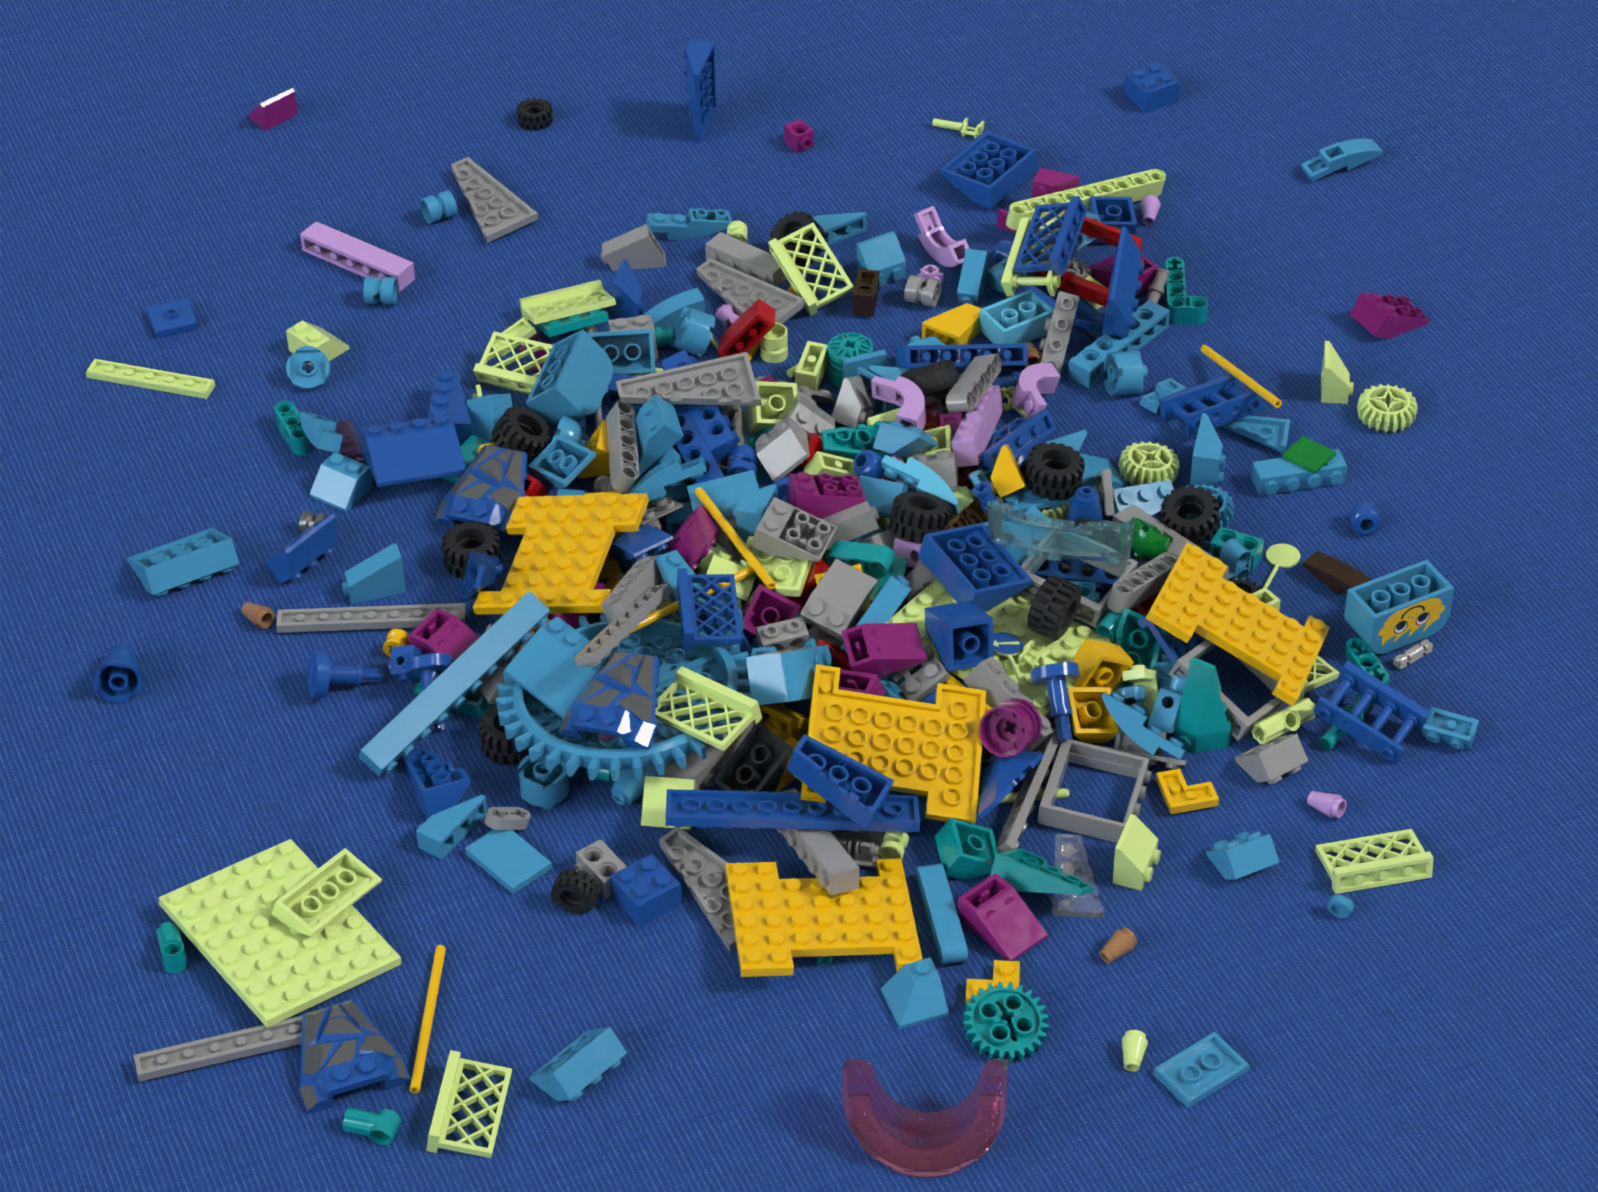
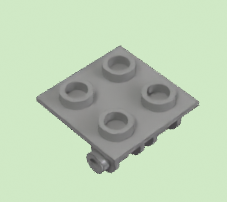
[640,497,683,530]
[833,830,885,868]

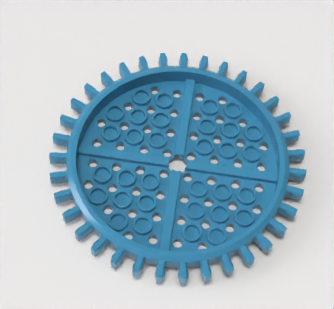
[496,612,751,781]

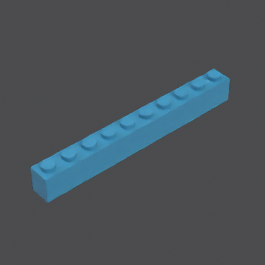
[358,591,550,778]

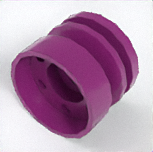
[979,698,1042,758]

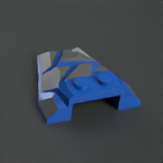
[435,444,527,539]
[559,650,660,750]
[300,999,411,1114]

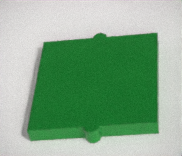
[1282,436,1336,474]

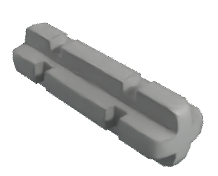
[1393,639,1433,670]

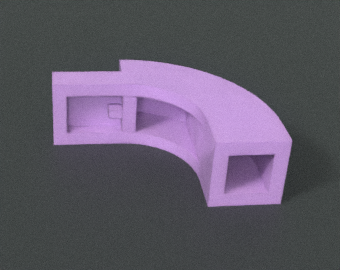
[914,206,970,267]
[1013,363,1060,417]
[871,376,926,430]

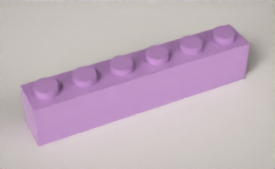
[300,222,415,292]
[951,384,1003,467]

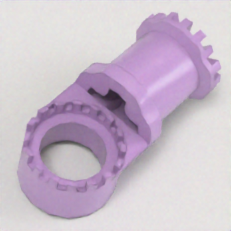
[716,304,740,330]

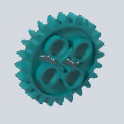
[963,981,1049,1064]

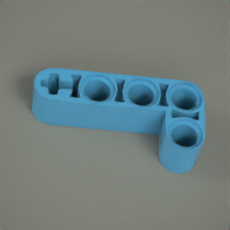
[1220,539,1252,581]

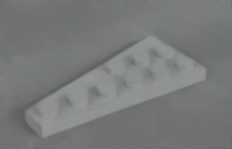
[451,157,538,243]
[696,258,806,324]
[616,352,762,406]
[659,827,736,952]

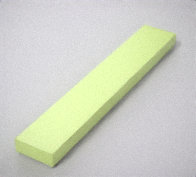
[86,359,215,399]

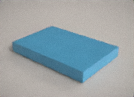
[465,829,552,894]
[1153,1032,1250,1108]

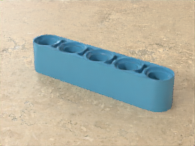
[916,863,968,965]

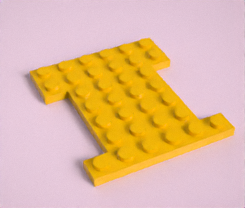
[473,493,649,615]
[1146,542,1330,706]
[801,664,986,824]
[725,859,923,977]

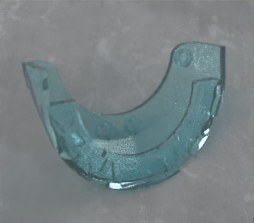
[987,498,1134,565]

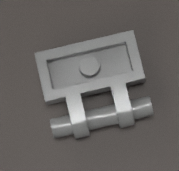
[891,645,952,702]

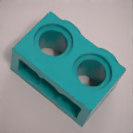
[1209,526,1264,573]

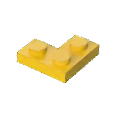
[1156,769,1219,814]
[966,960,1020,1008]

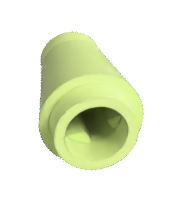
[1122,1030,1148,1072]

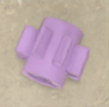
[917,265,943,282]

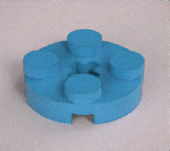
[286,346,331,390]

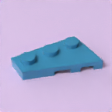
[999,486,1074,519]
[656,550,713,620]

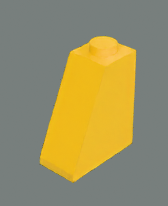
[922,303,982,345]

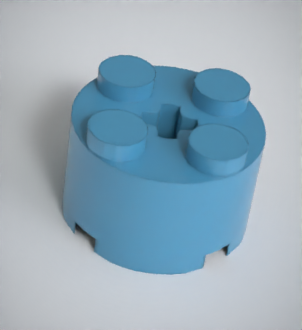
[673,307,715,357]
[1103,351,1148,396]
[519,754,570,810]

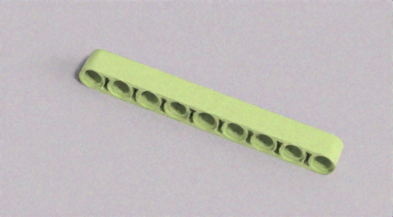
[1006,169,1166,230]

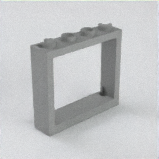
[1019,525,1138,628]
[1168,639,1288,741]
[1037,740,1152,843]

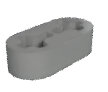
[484,807,531,830]

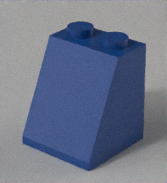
[924,601,994,671]

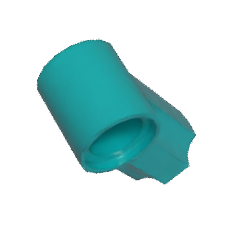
[156,922,187,974]
[342,1107,401,1146]

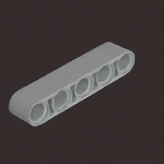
[946,354,1001,413]
[606,400,639,494]
[1107,552,1179,613]
[601,556,662,624]

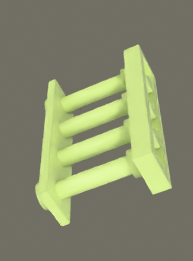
[1001,217,1061,296]

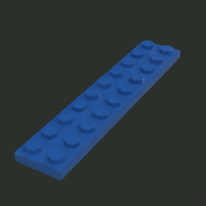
[665,789,920,833]

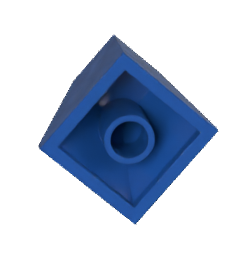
[612,259,646,319]

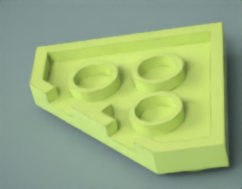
[744,536,812,597]

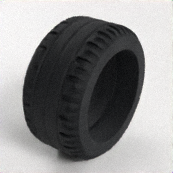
[900,360,959,397]

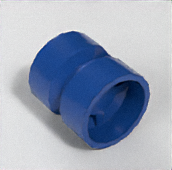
[726,445,760,476]

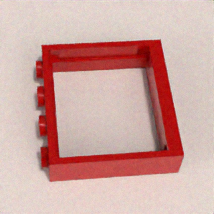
[1032,210,1143,307]

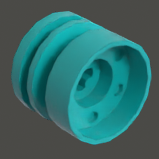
[828,333,873,388]

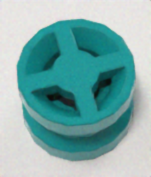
[655,326,673,348]

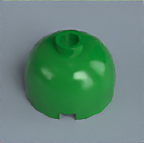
[1125,517,1174,560]

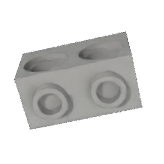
[756,617,809,651]
[575,839,627,900]

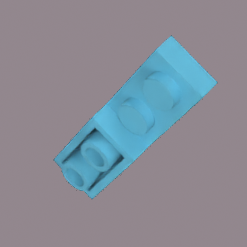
[881,455,960,516]

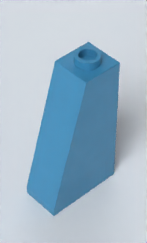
[841,574,911,653]

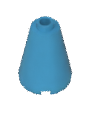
[611,760,674,805]

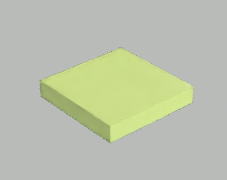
[641,776,695,830]

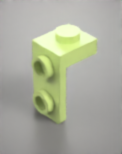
[1122,665,1158,718]

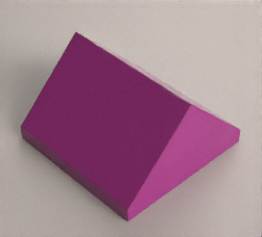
[247,88,298,130]
[742,584,801,636]

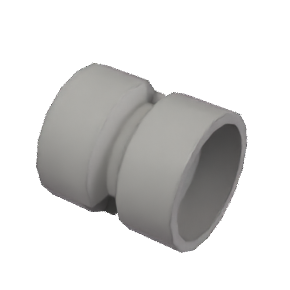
[904,275,941,308]

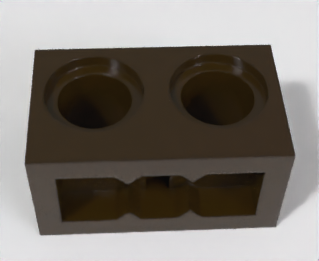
[853,269,880,317]

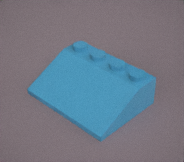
[127,527,239,596]
[504,616,609,719]

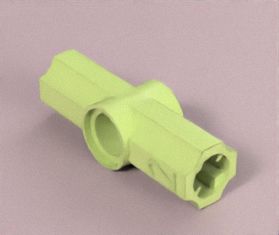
[1251,698,1316,744]

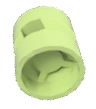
[760,322,788,363]

